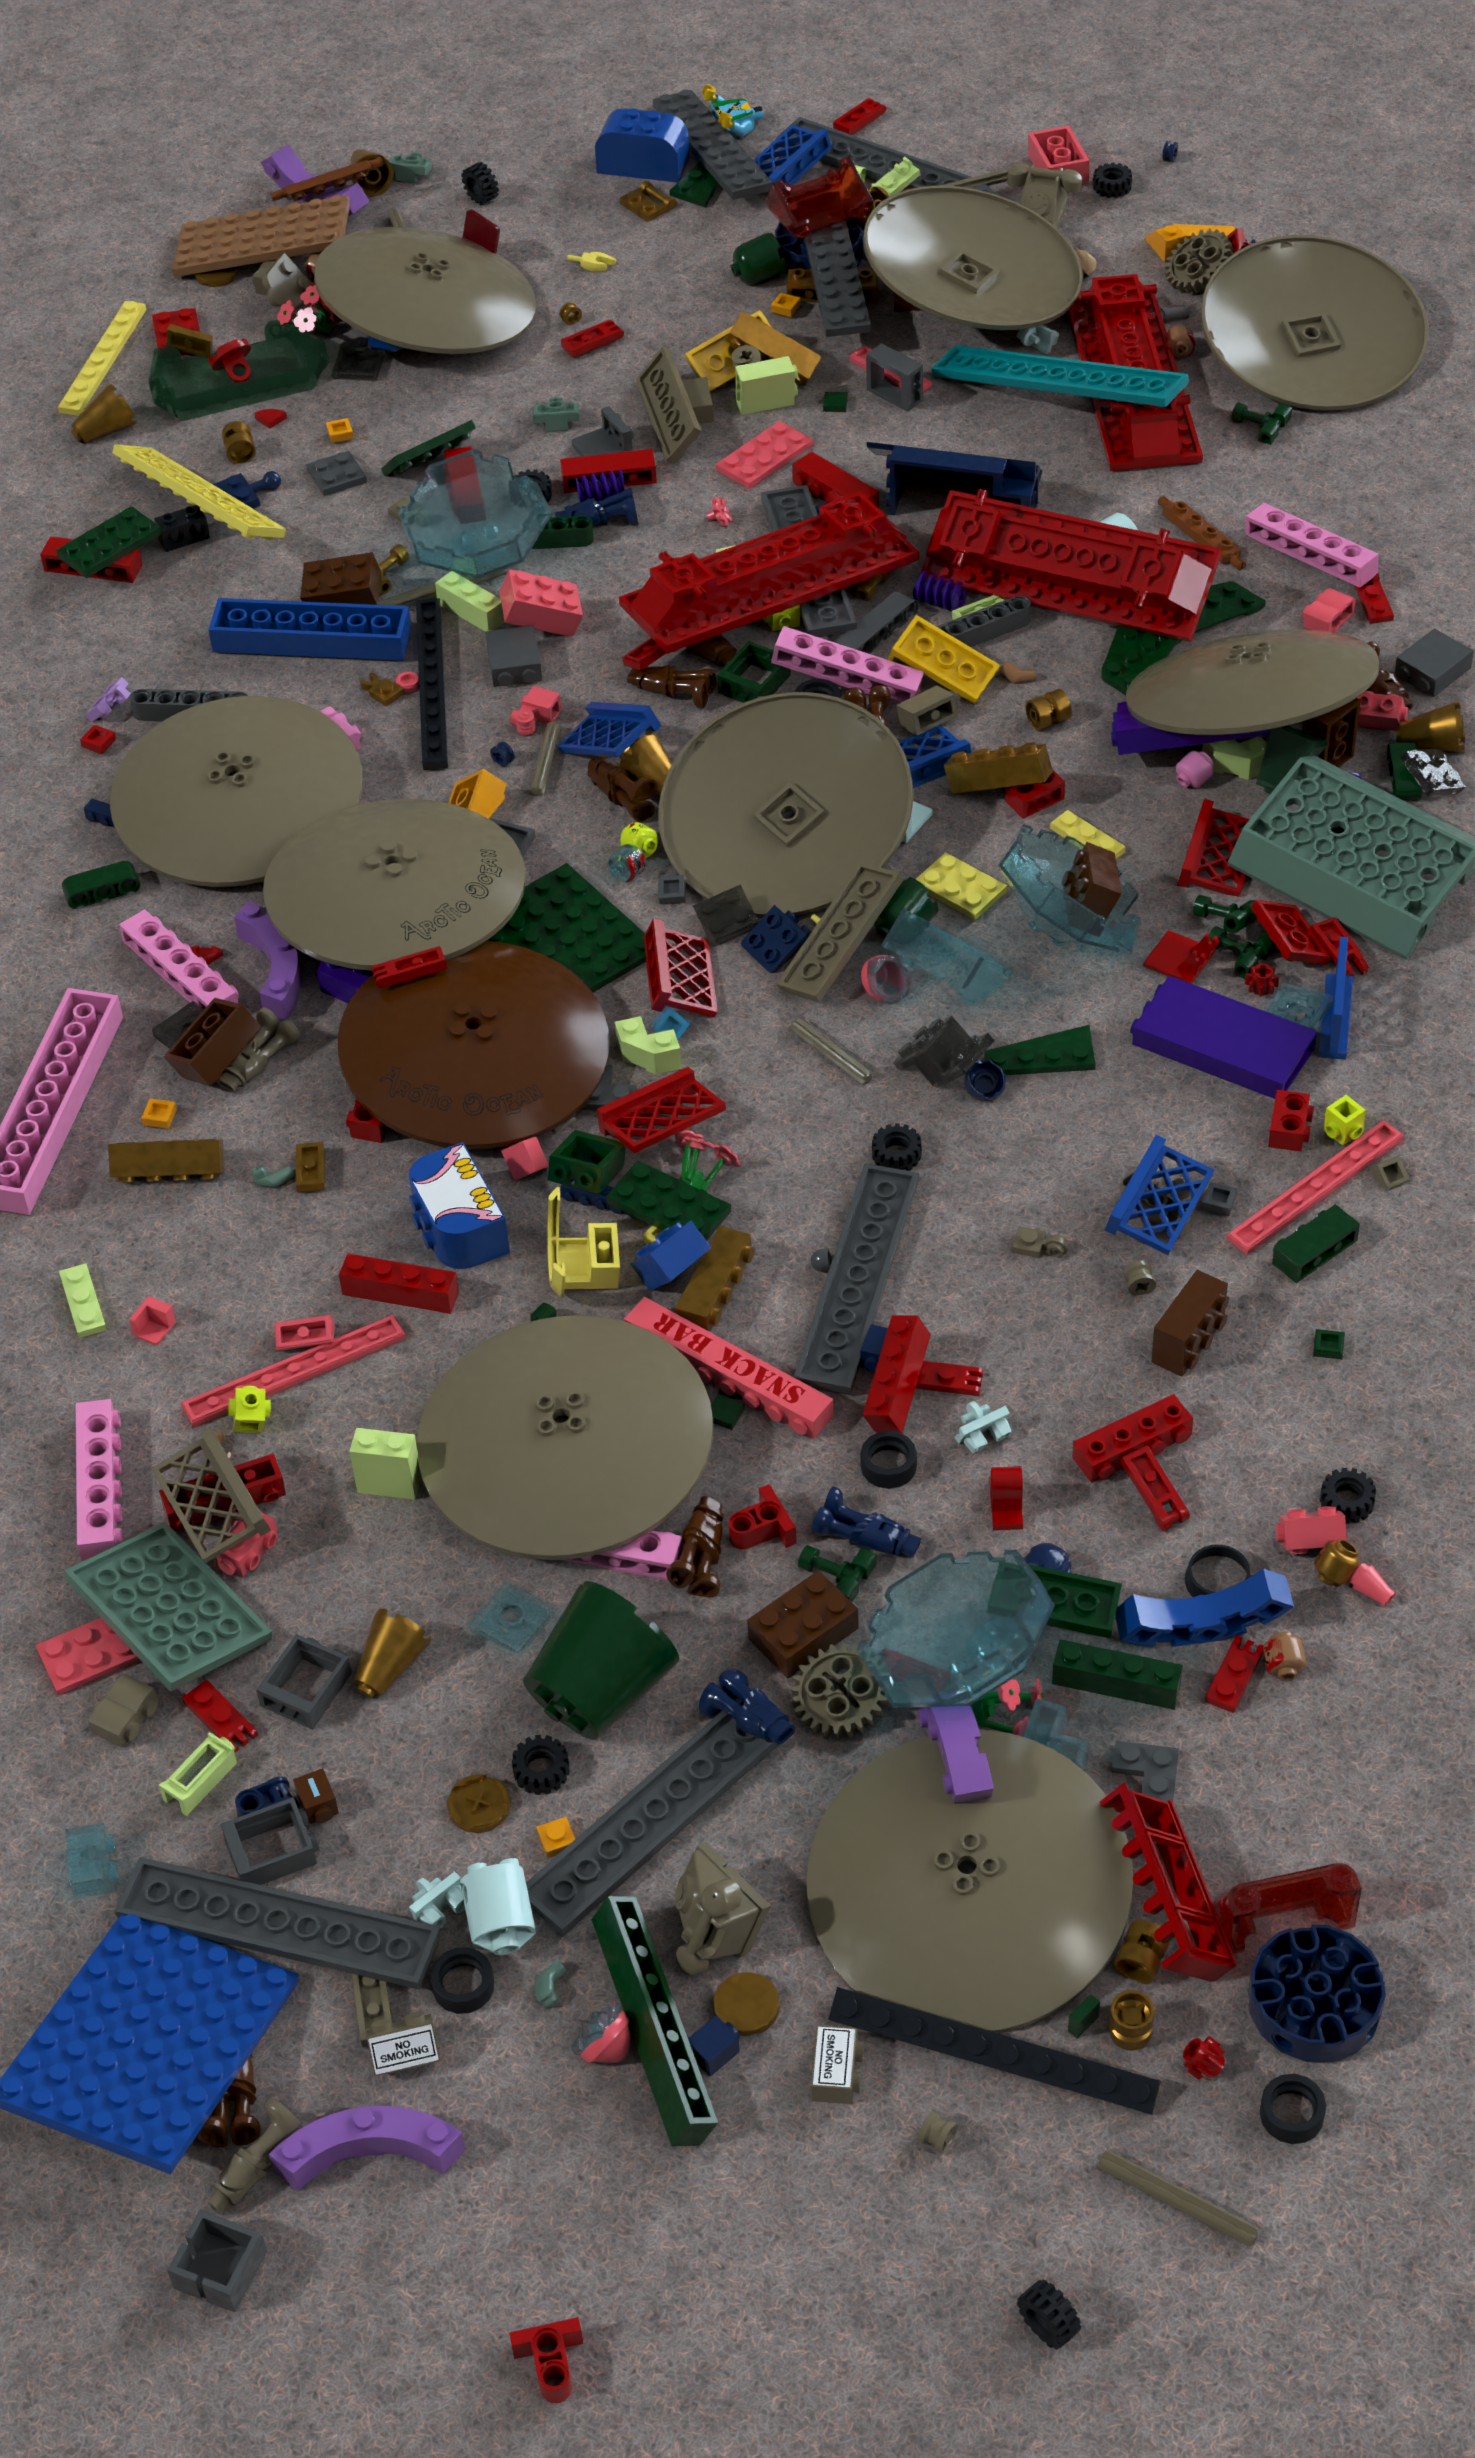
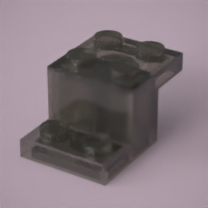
[893,1016,995,1088]

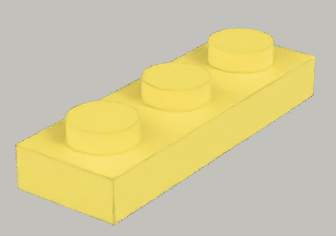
[1050,810,1126,859]

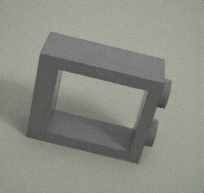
[866,343,923,412]
[256,1634,352,1730]
[220,1797,320,1885]

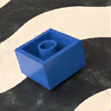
[630,1221,712,1290]

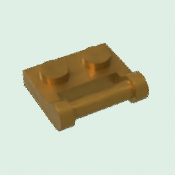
[620,181,677,222]

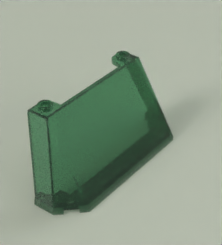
[148,320,330,421]

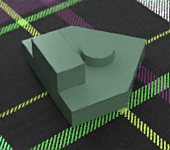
[388,151,432,183]
[533,396,579,432]

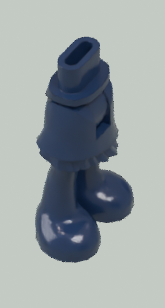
[555,488,639,526]
[812,1486,922,1558]
[699,1669,795,1745]

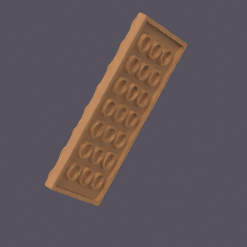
[172,195,350,277]

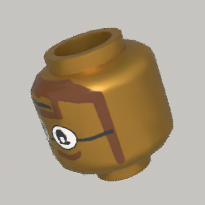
[1314,1539,1360,1586]

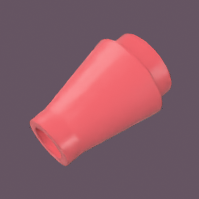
[1349,1563,1396,1607]

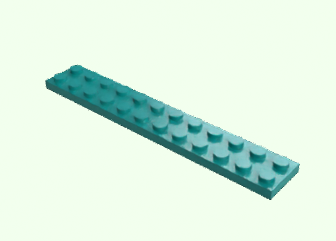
[931,345,1189,407]

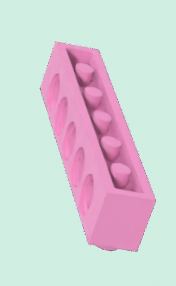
[1246,503,1379,588]
[771,626,924,704]
[119,909,239,1013]
[76,1399,123,1561]
[563,1531,683,1580]

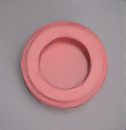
[395,672,419,693]

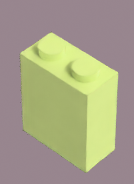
[736,356,798,415]
[349,1428,422,1500]

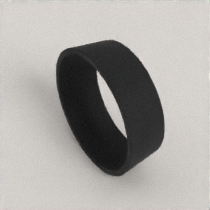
[1185,1544,1251,1597]

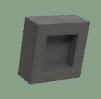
[658,875,686,904]
[1202,1182,1237,1216]

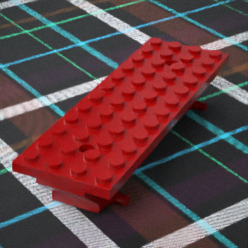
[1067,274,1203,471]
[919,489,1222,642]
[619,490,919,654]

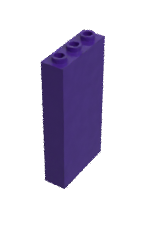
[1111,702,1272,755]
[1130,976,1317,1099]

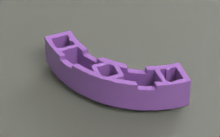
[260,144,370,216]
[234,901,302,1020]
[918,1696,994,1804]
[269,2106,465,2191]

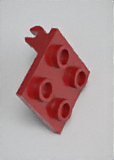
[1143,930,1219,984]

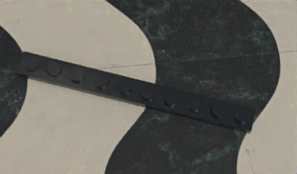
[416,598,448,770]
[828,1987,1161,2115]

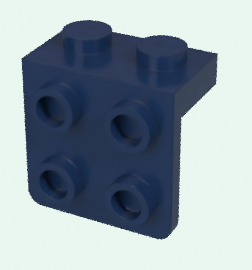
[741,905,812,973]

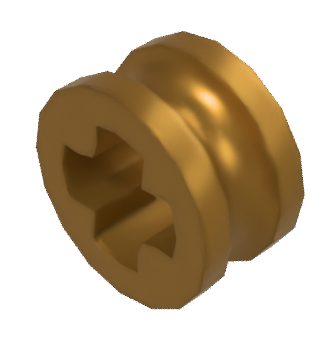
[559,302,582,325]

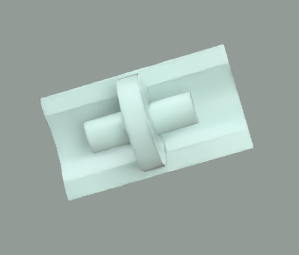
[1017,325,1059,354]
[954,1401,1012,1454]
[409,1871,465,1928]

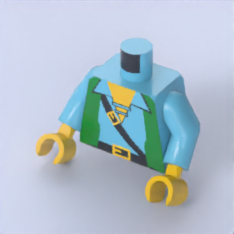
[702,84,764,138]

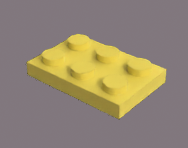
[916,852,1007,921]

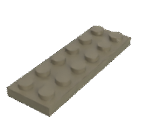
[636,346,702,464]
[776,862,904,1003]

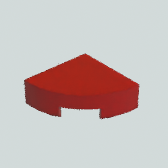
[254,409,287,429]
[190,945,224,965]

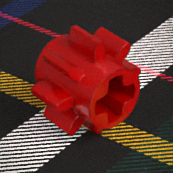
[1245,964,1279,997]
[1183,2036,1225,2080]

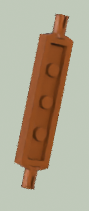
[270,157,383,202]
[1158,496,1246,571]

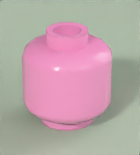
[1176,751,1214,788]

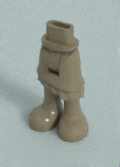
[217,1007,301,1092]
[207,2097,303,2215]

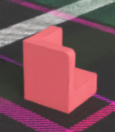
[501,1136,549,1181]
[129,1296,176,1345]

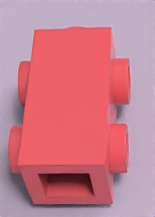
[1357,691,1408,731]
[1275,1506,1347,1554]
[216,1512,278,1578]

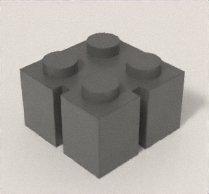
[167,2210,267,2312]

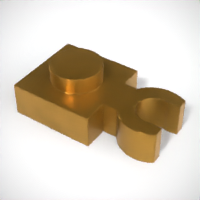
[360,673,404,707]

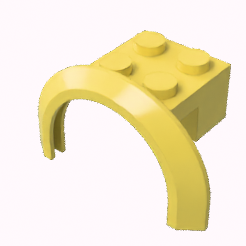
[547,1187,620,1297]

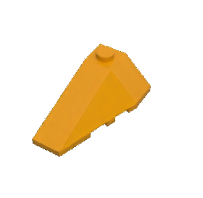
[1145,224,1235,262]
[448,769,507,819]

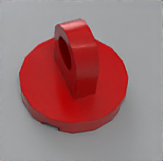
[208,338,251,384]

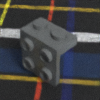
[572,406,633,456]

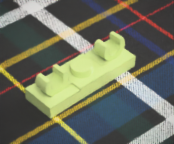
[871,157,920,197]

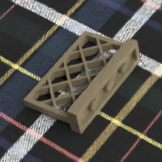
[151,1427,271,1563]

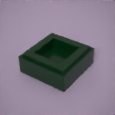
[823,391,848,412]
[1313,1329,1345,1360]
[711,1394,745,1430]
[1068,1995,1100,2038]

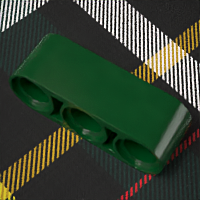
[524,516,594,549]
[1387,742,1422,800]
[62,861,140,909]

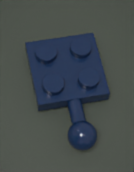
[213,471,281,521]

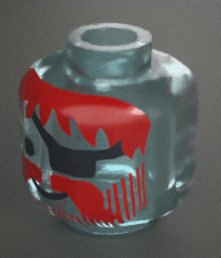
[608,844,646,882]

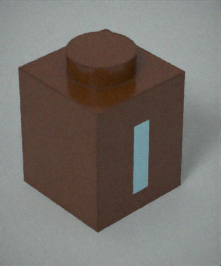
[293,1768,339,1824]

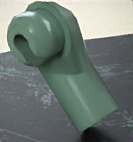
[251,1166,295,1188]
[535,1960,567,2008]

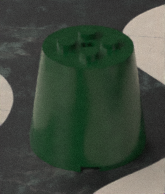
[523,1581,679,1740]

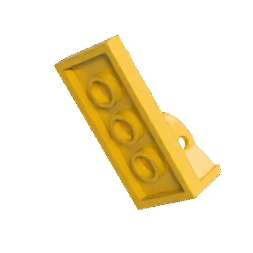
[684,310,771,393]
[888,615,1000,704]

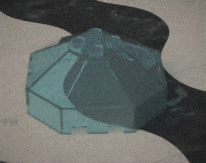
[398,449,552,578]
[998,824,1141,955]
[857,1549,1054,1708]

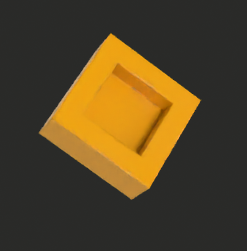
[771,292,801,317]
[326,418,354,443]
[141,1098,177,1129]
[536,1817,575,1858]

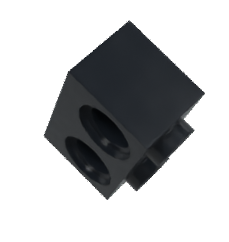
[154,505,210,552]

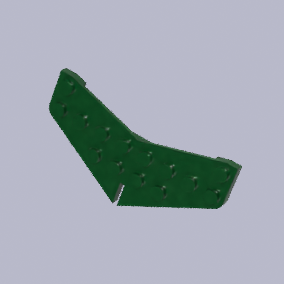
[1101,581,1266,695]

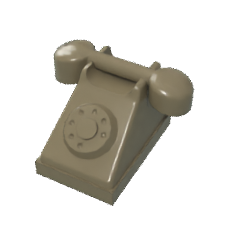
[1007,163,1082,229]
[675,1842,771,1977]

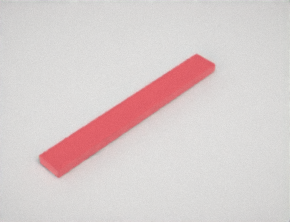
[1227,1120,1404,1255]
[181,1315,406,1428]

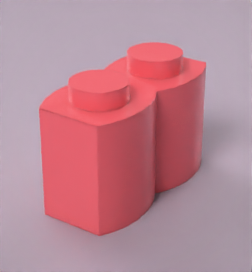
[1302,588,1355,632]

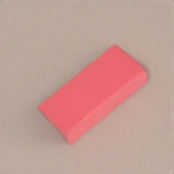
[274,1315,335,1351]

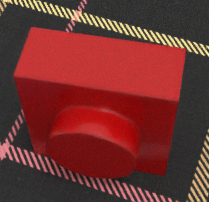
[80,725,116,754]

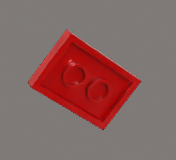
[152,308,200,359]
[1251,899,1331,965]

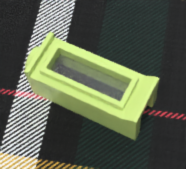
[159,1732,237,1816]

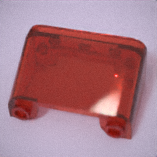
[766,156,873,238]
[1213,1863,1362,1954]

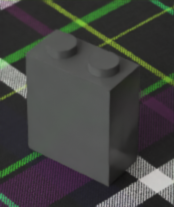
[485,625,542,687]
[1395,628,1474,697]

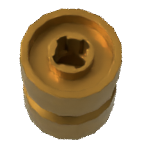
[222,421,256,464]
[1025,688,1072,731]
[1114,1920,1170,1984]
[1109,1990,1154,2051]

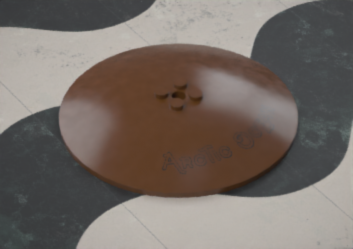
[338,941,609,1149]

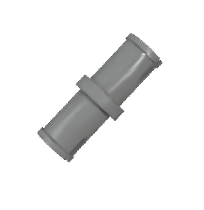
[1146,304,1189,323]

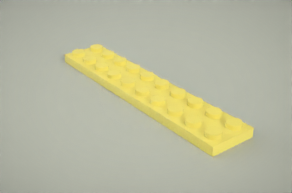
[112,444,286,540]

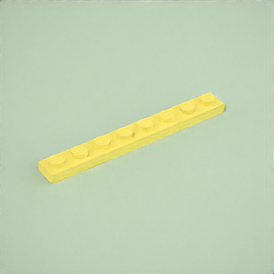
[58,301,146,416]

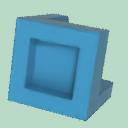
[650,1006,690,1040]

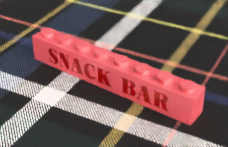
[624,1297,834,1439]

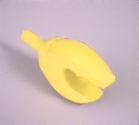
[567,252,616,272]

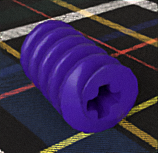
[575,470,625,502]
[913,571,967,610]

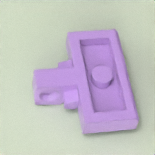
[85,677,131,721]

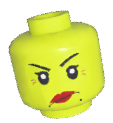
[620,822,658,859]

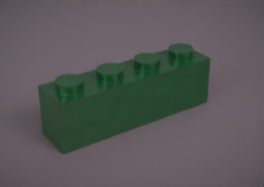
[1052,1639,1183,1710]

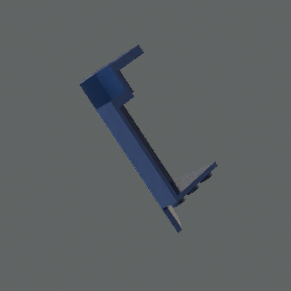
[867,442,1043,516]

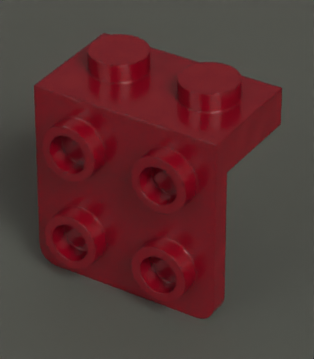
[462,209,500,254]

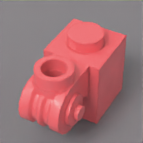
[510,686,561,736]

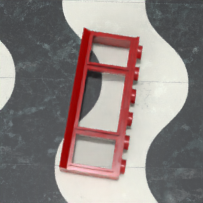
[1099,1782,1237,1982]

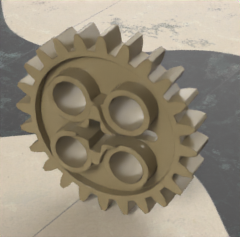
[1164,229,1234,294]
[790,1643,892,1740]

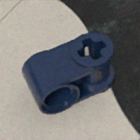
[235,1776,299,1818]

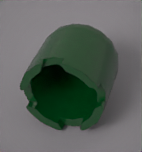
[731,233,787,286]
[874,877,939,943]

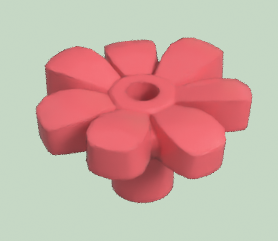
[707,497,732,527]

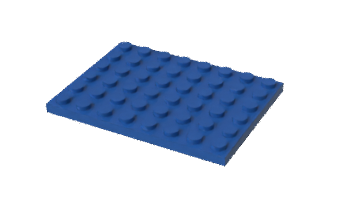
[0,1914,299,2175]

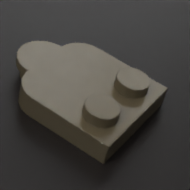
[262,253,313,308]

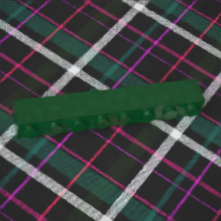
[591,1896,718,2147]

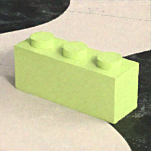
[435,571,505,632]

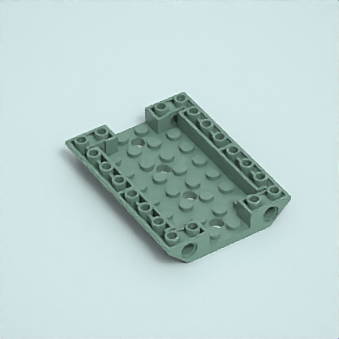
[1228,755,1475,960]

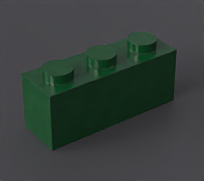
[1272,1204,1360,1283]

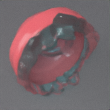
[861,955,911,1004]
[572,2001,631,2063]

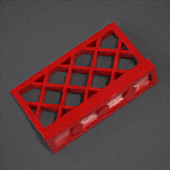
[1177,799,1250,897]
[644,918,717,1017]
[597,1067,726,1153]

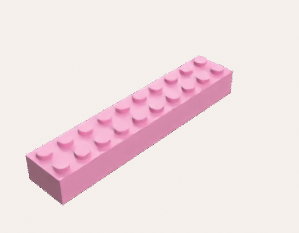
[0,988,123,1215]

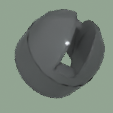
[811,1248,832,1272]

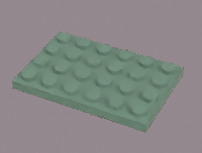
[64,1522,272,1692]

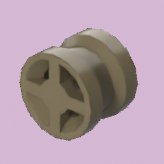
[1123,1260,1156,1296]
[918,2110,958,2154]

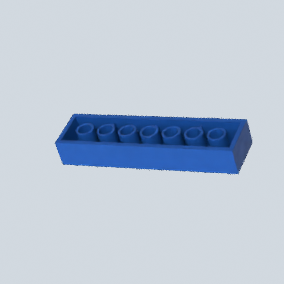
[208,598,412,661]

